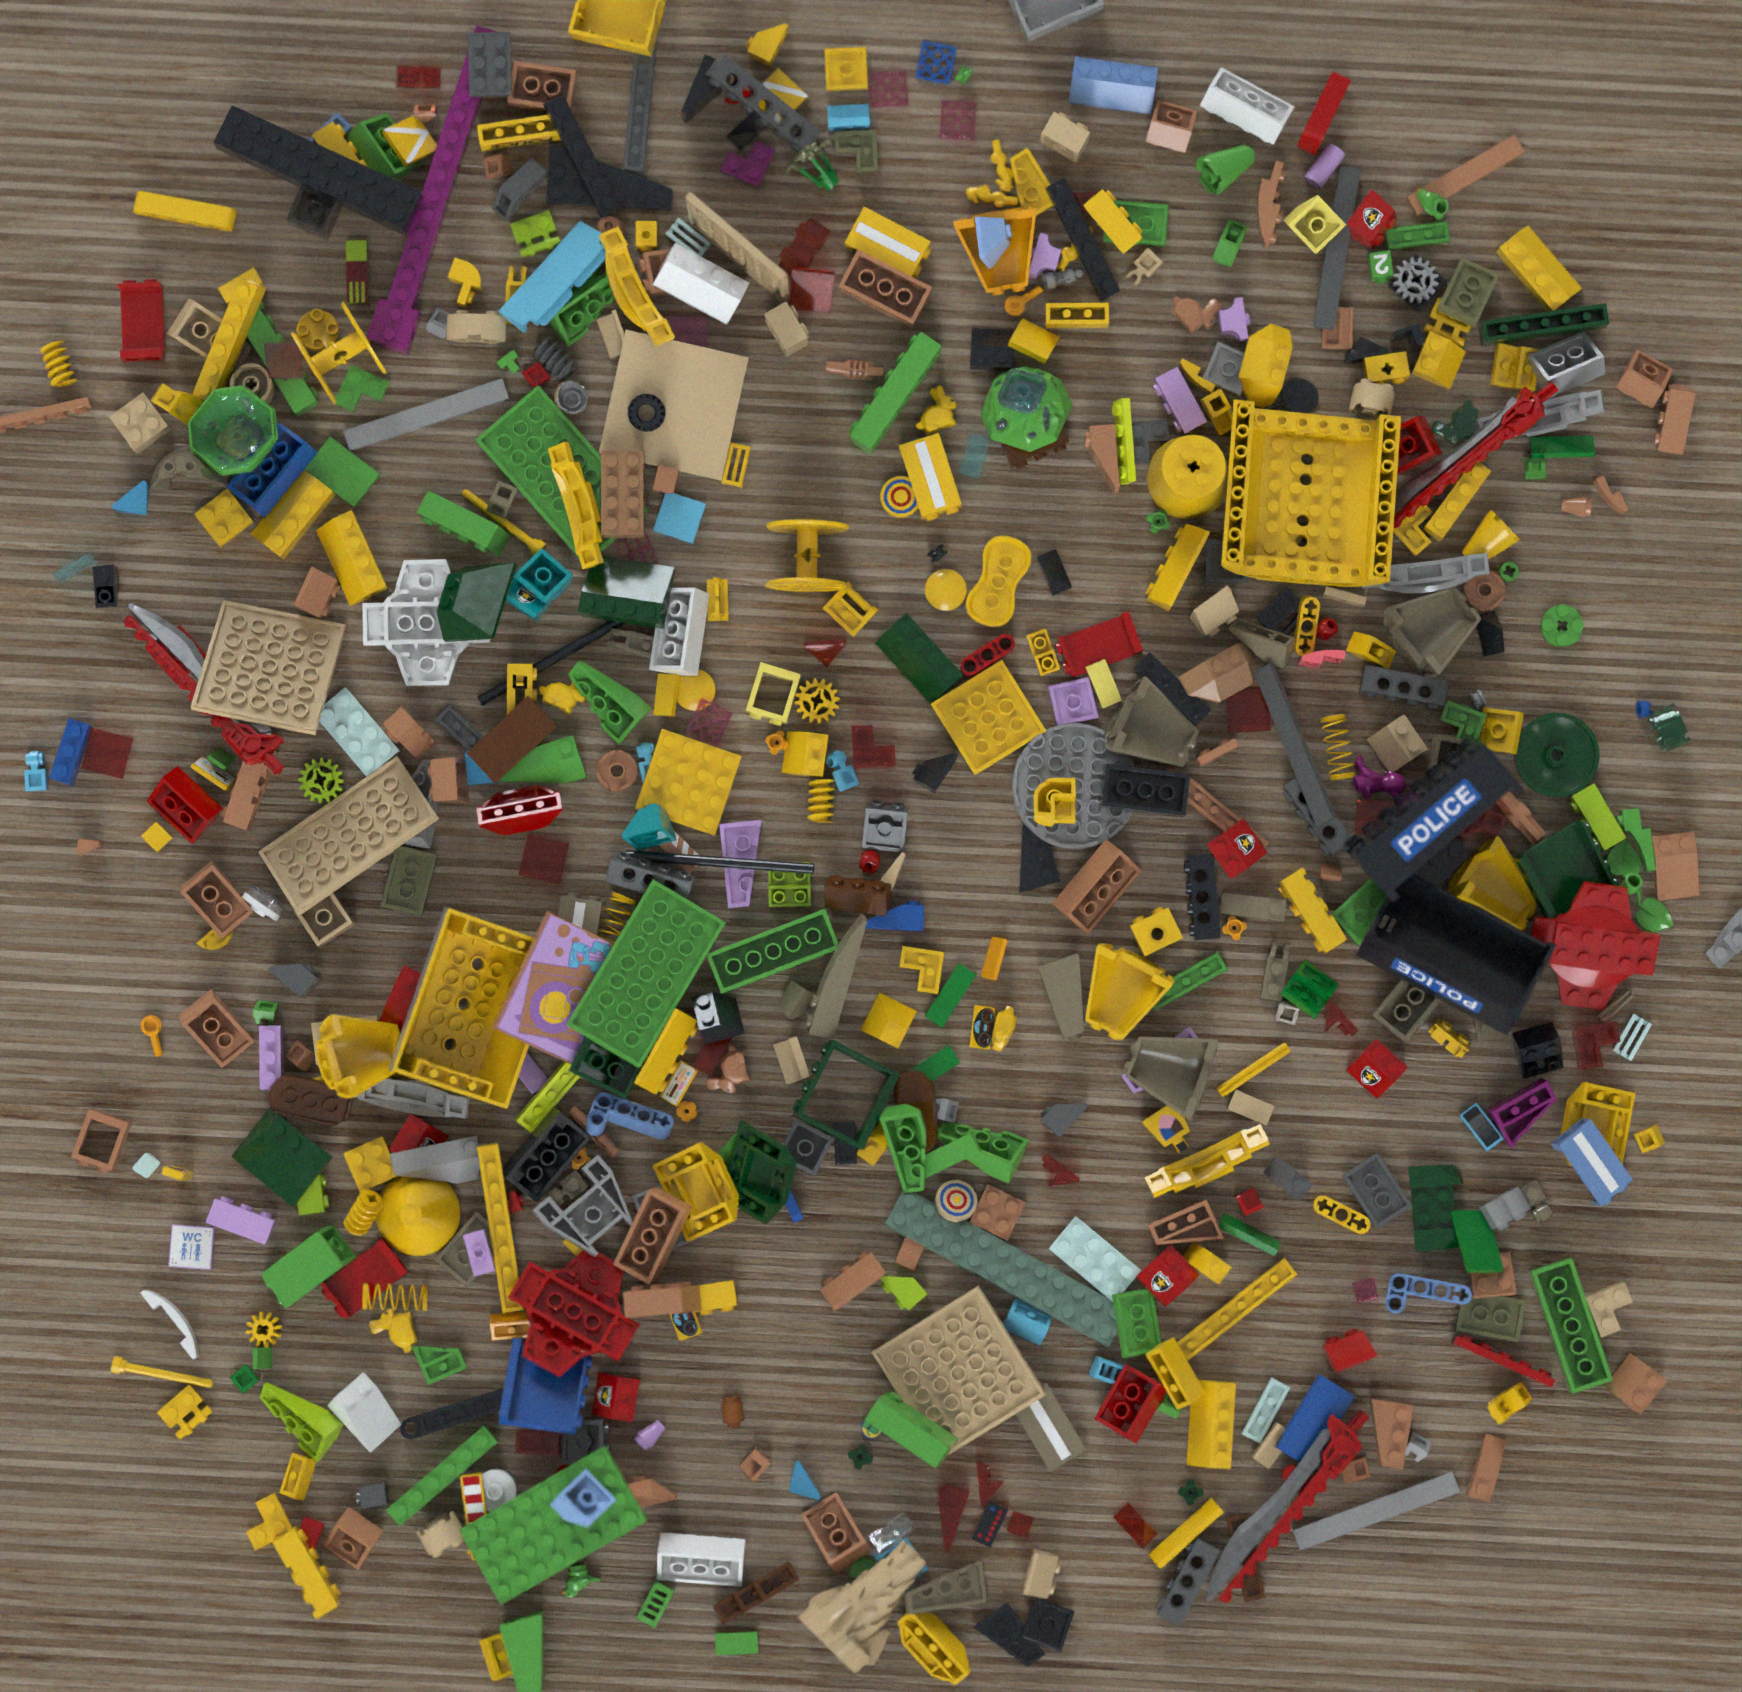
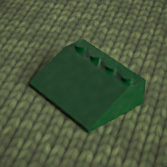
[577,556,676,629]
[569,1037,646,1099]

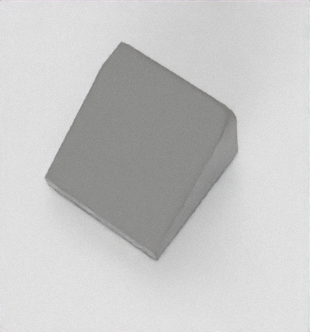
[426,307,450,339]

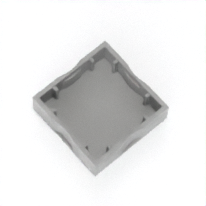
[1008,0,1104,43]

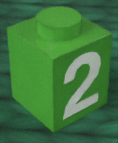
[1367,250,1393,284]

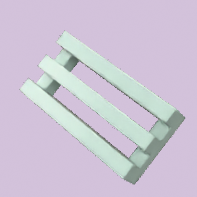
[665,218,711,257]
[1612,1014,1652,1061]

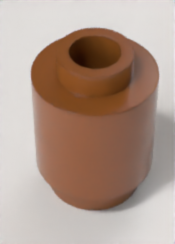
[721,1396,744,1428]

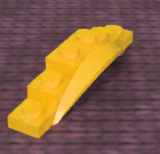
[599,227,675,347]
[151,383,260,462]
[548,442,604,569]
[1145,1124,1270,1198]

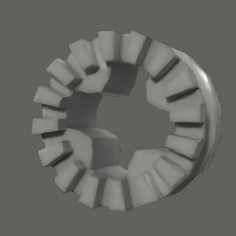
[1468,689,1487,710]

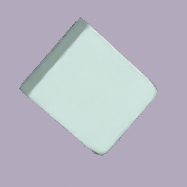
[132,1153,160,1178]

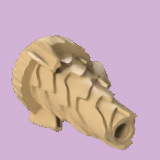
[798,1540,926,1674]

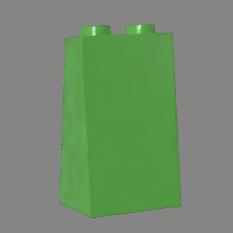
[261,1223,357,1308]
[499,1610,545,1692]

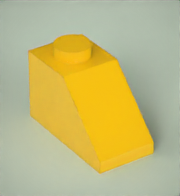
[746,23,789,67]
[1346,631,1396,669]

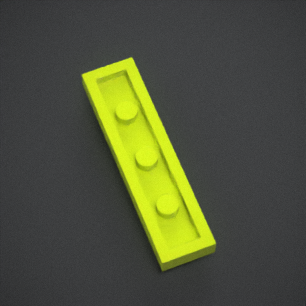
[1112,398,1136,485]
[515,1061,580,1133]

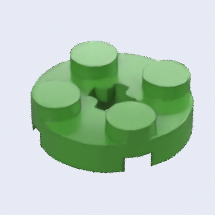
[1541,604,1584,647]

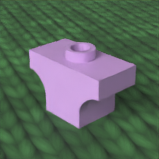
[1029,233,1061,279]
[1218,297,1250,343]
[463,1230,495,1276]

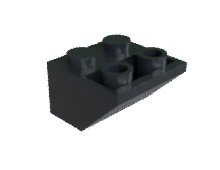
[1512,1022,1564,1079]

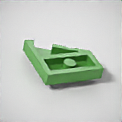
[412,1346,468,1385]

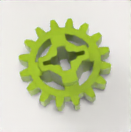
[298,758,345,804]

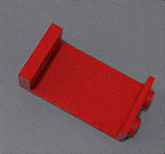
[117,279,165,362]
[1055,611,1143,678]
[321,1238,409,1319]

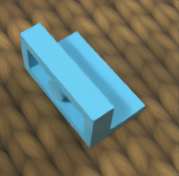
[827,104,870,132]
[1003,1298,1053,1346]

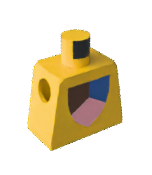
[1141,1105,1190,1153]

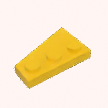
[1010,148,1053,216]

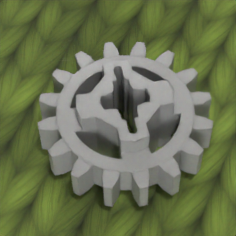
[1392,257,1438,303]

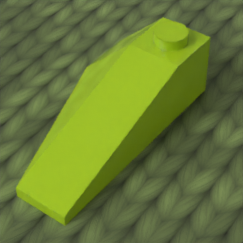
[259,1382,343,1462]

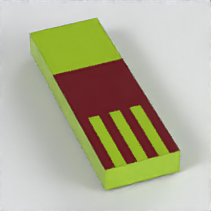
[346,240,369,304]

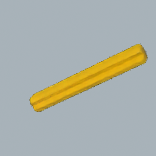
[1217,1043,1291,1097]

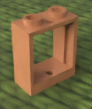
[71,1109,132,1174]

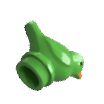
[1416,188,1449,221]
[561,1563,600,1598]

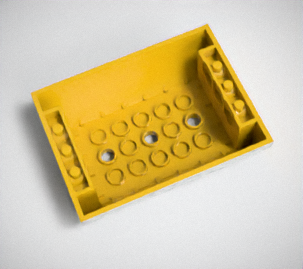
[389,907,534,1109]

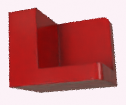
[1234,1188,1264,1216]

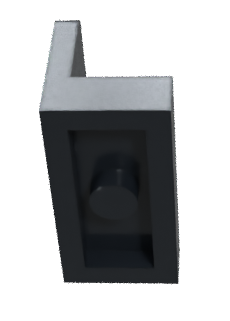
[1390,323,1425,353]

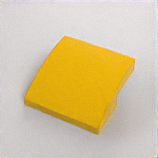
[1007,318,1060,364]
[1490,343,1538,392]

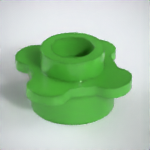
[1146,510,1170,533]

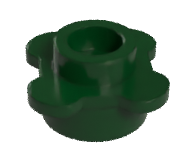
[848,1444,873,1470]
[1178,1479,1203,1505]

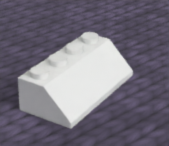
[1200,68,1294,145]
[653,243,749,324]
[649,588,710,676]
[657,1533,745,1587]

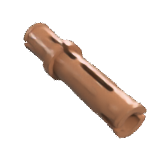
[567,1105,621,1159]

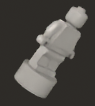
[1042,268,1084,290]

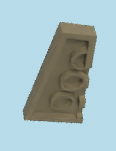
[904,1560,987,1614]

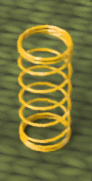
[1320,714,1356,781]
[598,892,636,944]
[363,1283,428,1311]

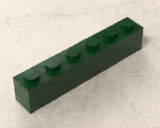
[1478,303,1609,346]

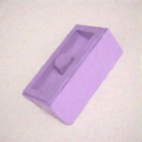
[518,1053,548,1095]

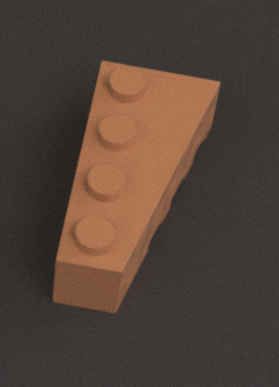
[222,751,279,832]

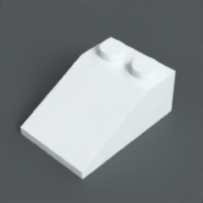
[327,1372,401,1453]

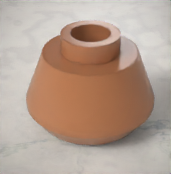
[595,214,624,234]

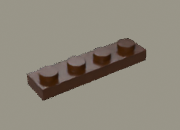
[1226,1513,1266,1602]

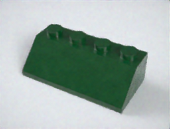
[875,613,963,704]

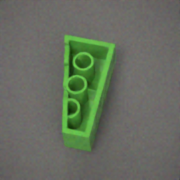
[417,490,511,558]

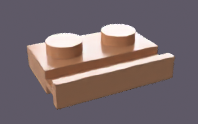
[1321,307,1353,350]
[1195,738,1239,768]

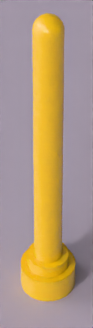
[462,489,547,555]
[111,1356,213,1388]

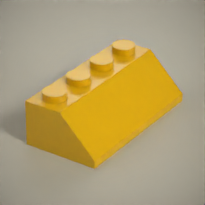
[1496,226,1582,312]
[251,470,336,560]
[316,510,389,606]
[1145,524,1210,612]
[634,1008,699,1094]
[1186,1380,1236,1469]

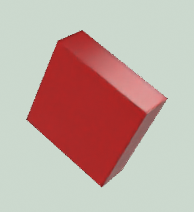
[522,361,551,389]

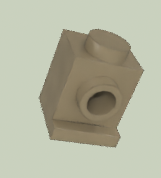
[486,481,517,519]

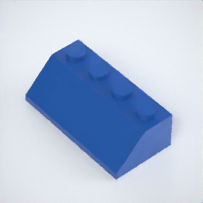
[226,422,317,518]

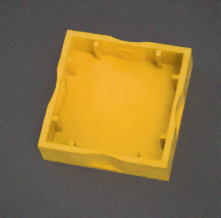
[568,0,667,57]

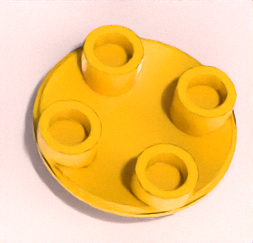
[296,309,339,351]
[925,569,967,611]
[677,669,716,711]

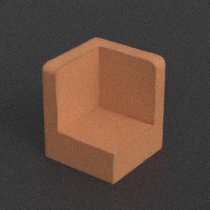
[653,465,680,494]
[739,1448,771,1482]

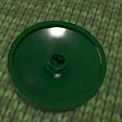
[1514,713,1600,797]

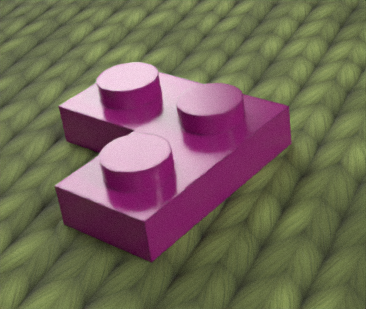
[720,141,775,189]

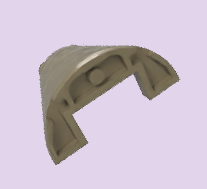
[149,447,233,489]
[1383,587,1481,678]
[1105,676,1199,768]
[1123,1037,1218,1121]

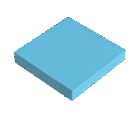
[653,493,706,544]

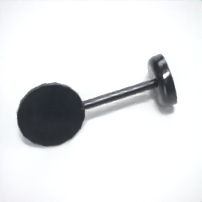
[1262,379,1318,414]

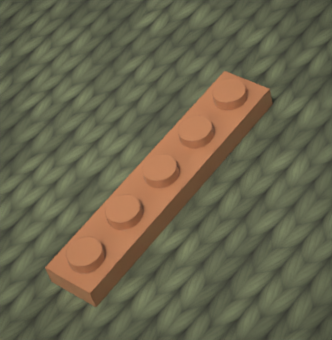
[0,397,93,433]

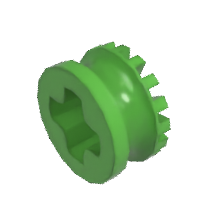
[955,64,973,86]
[1499,562,1519,582]

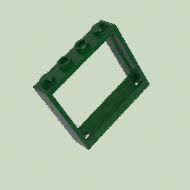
[792,1040,900,1150]

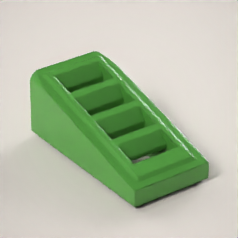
[637,1580,675,1628]

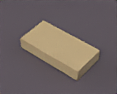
[1227,1089,1275,1126]

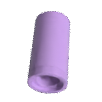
[1304,143,1345,189]

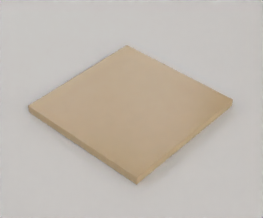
[685,192,790,303]
[599,330,749,481]
[191,600,346,735]
[871,1285,1046,1455]

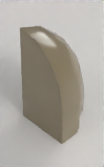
[781,980,816,1019]

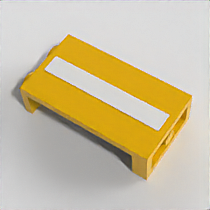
[844,207,932,278]
[899,433,962,521]

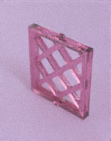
[868,71,908,108]
[939,100,976,140]
[685,698,733,747]

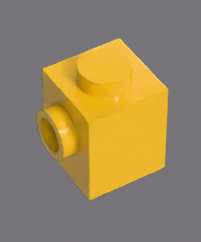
[636,221,658,253]

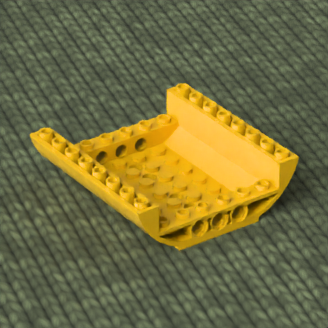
[1221,399,1401,588]

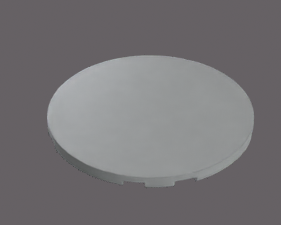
[1012,723,1135,849]

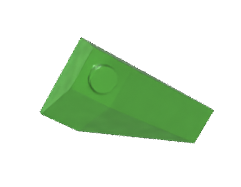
[568,660,652,744]
[880,1104,926,1193]

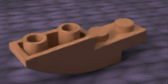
[1257,161,1286,249]

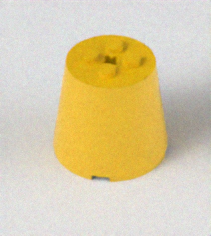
[1147,435,1229,520]

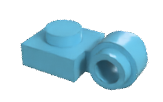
[636,742,655,783]
[826,750,859,792]
[24,751,48,792]

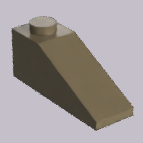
[1229,618,1295,668]
[1219,893,1287,923]

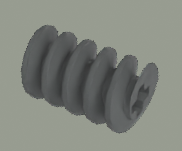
[534,335,578,382]

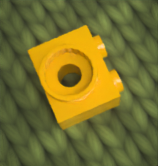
[1129,906,1183,957]

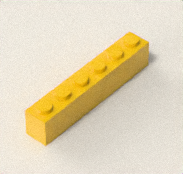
[192,278,267,400]

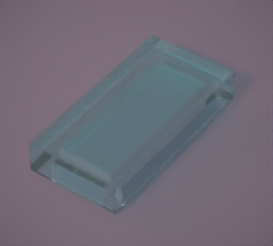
[959,433,991,480]
[54,553,97,583]

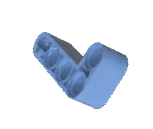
[586,1092,674,1140]
[1386,1273,1473,1313]

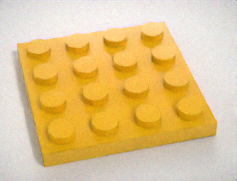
[930,660,1046,776]
[635,729,742,836]

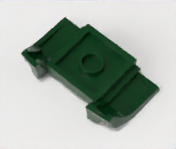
[1408,1165,1464,1252]

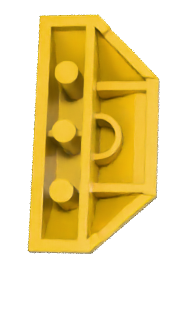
[1238,324,1292,408]
[897,1612,970,1685]

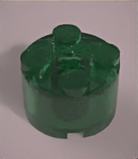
[1648,703,1691,752]

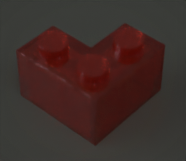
[851,725,896,771]
[1571,1021,1621,1071]
[515,1429,561,1456]

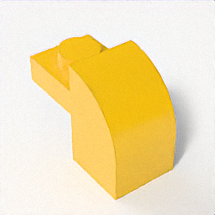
[448,258,482,309]
[1200,389,1232,436]
[1487,1381,1533,1424]

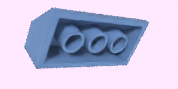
[1069,57,1158,114]

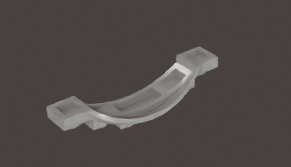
[1478,390,1605,437]
[1362,553,1490,594]
[1704,908,1742,969]
[356,1077,470,1119]

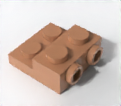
[638,249,670,297]

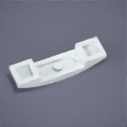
[141,1290,199,1359]

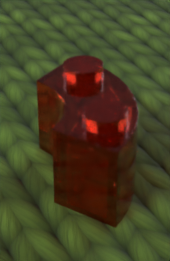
[778,217,831,280]
[1457,810,1509,841]

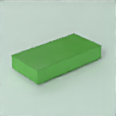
[715,1631,759,1655]

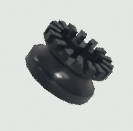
[927,544,948,563]

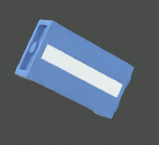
[1551,1118,1633,1206]

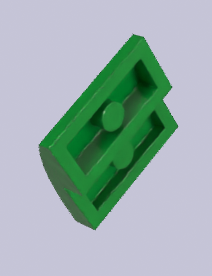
[1280,960,1339,1019]

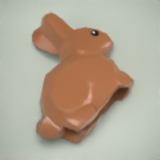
[1171,296,1222,335]
[706,1045,751,1093]

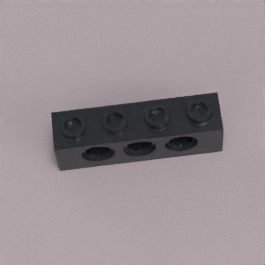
[1134,652,1211,727]
[1184,854,1221,941]

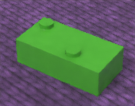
[865,1391,958,1468]

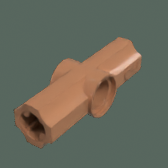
[1495,791,1546,845]

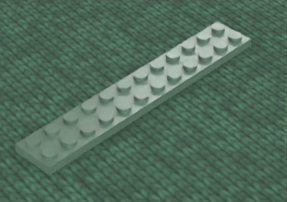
[884,1191,1118,1347]

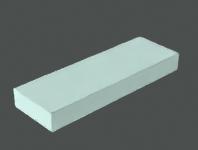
[1241,1377,1290,1444]

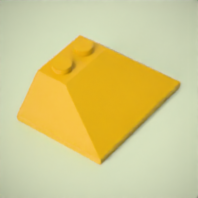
[1560,1082,1636,1166]
[652,1142,739,1242]

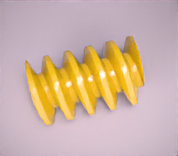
[40,341,77,387]
[807,779,835,823]
[343,1189,383,1236]

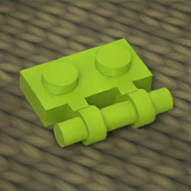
[510,210,560,257]

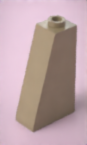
[1038,953,1084,1042]

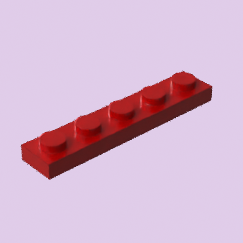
[1452,1334,1555,1387]

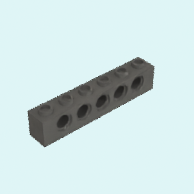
[705,54,821,153]

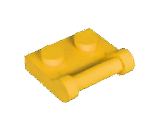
[823,581,879,637]

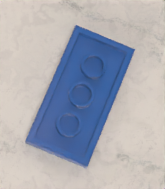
[1274,1374,1355,1462]

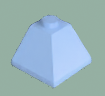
[975,217,1013,268]
[550,1470,616,1527]

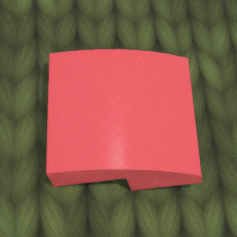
[1297,650,1346,669]

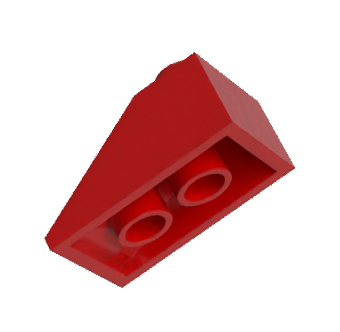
[1397,416,1442,476]
[379,965,422,1034]
[1322,1328,1378,1372]

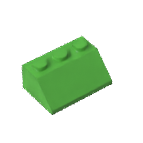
[347,113,422,181]

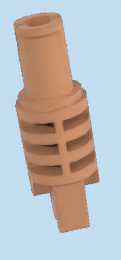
[826,360,884,381]

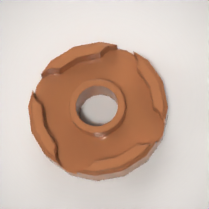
[1463,570,1506,612]
[596,750,638,792]

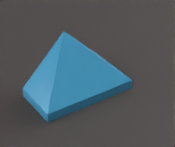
[111,480,150,515]
[465,751,500,785]
[789,1460,821,1500]

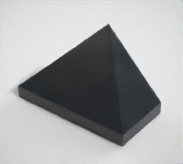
[726,113,768,151]
[1345,336,1389,365]
[1036,549,1072,596]
[1476,611,1505,657]

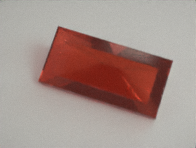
[804,639,846,667]
[1113,1502,1157,1548]

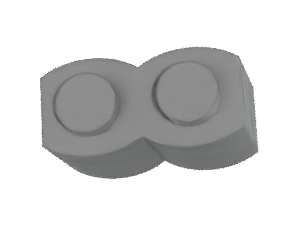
[1479,1186,1531,1231]

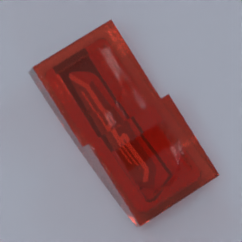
[396,65,441,89]

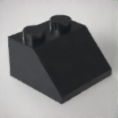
[970,328,1014,372]
[691,992,745,1045]

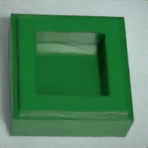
[230,1364,260,1394]

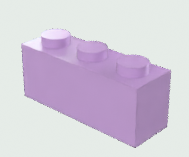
[1153,367,1207,436]
[259,1026,284,1090]
[206,1196,277,1245]

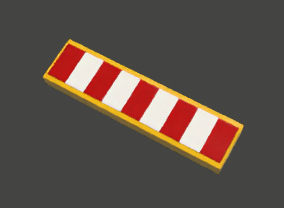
[460,1473,488,1560]

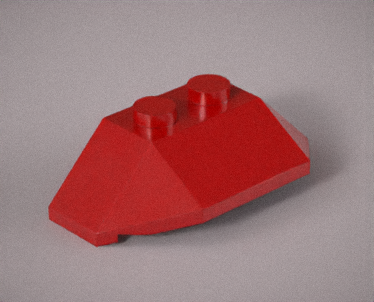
[476,785,563,836]

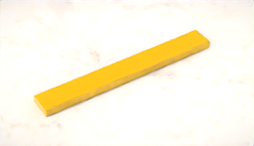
[477,1143,524,1313]
[1177,1258,1297,1361]

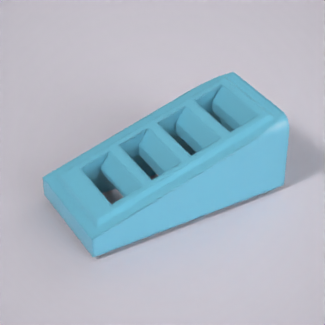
[1089,1355,1125,1385]

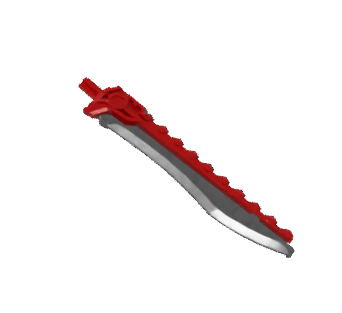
[1393,382,1559,529]
[124,603,284,775]
[1206,1409,1370,1603]

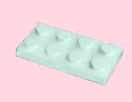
[320,687,400,777]
[1049,1216,1141,1301]

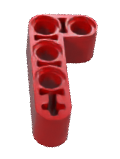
[1296,71,1351,155]

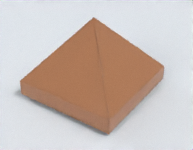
[414,104,436,123]

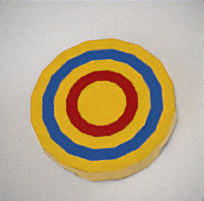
[880,476,919,518]

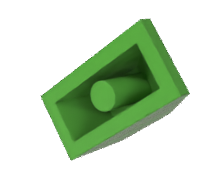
[1212,219,1248,267]

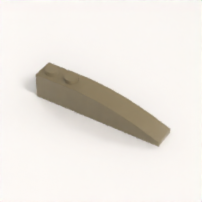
[805,914,867,1039]

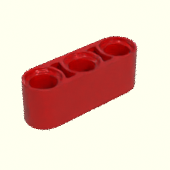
[960,634,1015,677]

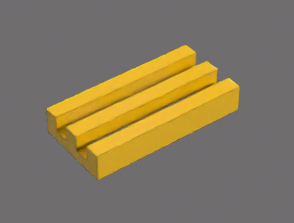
[721,442,751,488]

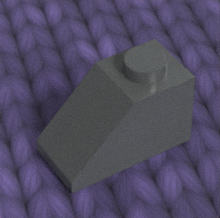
[1040,1103,1088,1137]

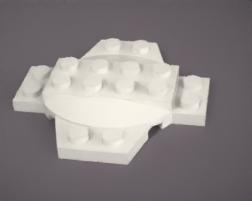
[362,559,490,687]

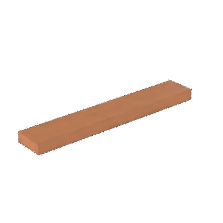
[1406,134,1525,216]
[1165,765,1269,848]

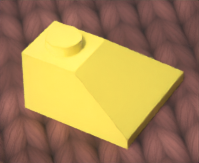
[1284,195,1346,254]

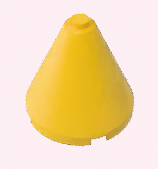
[376,1176,461,1256]

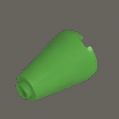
[1196,145,1255,195]

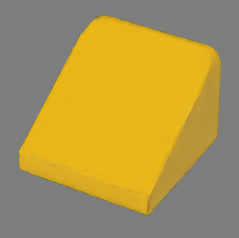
[141,822,172,852]
[1634,1124,1665,1154]

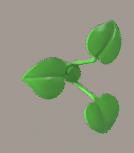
[1607,839,1673,932]

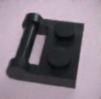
[1257,588,1311,635]

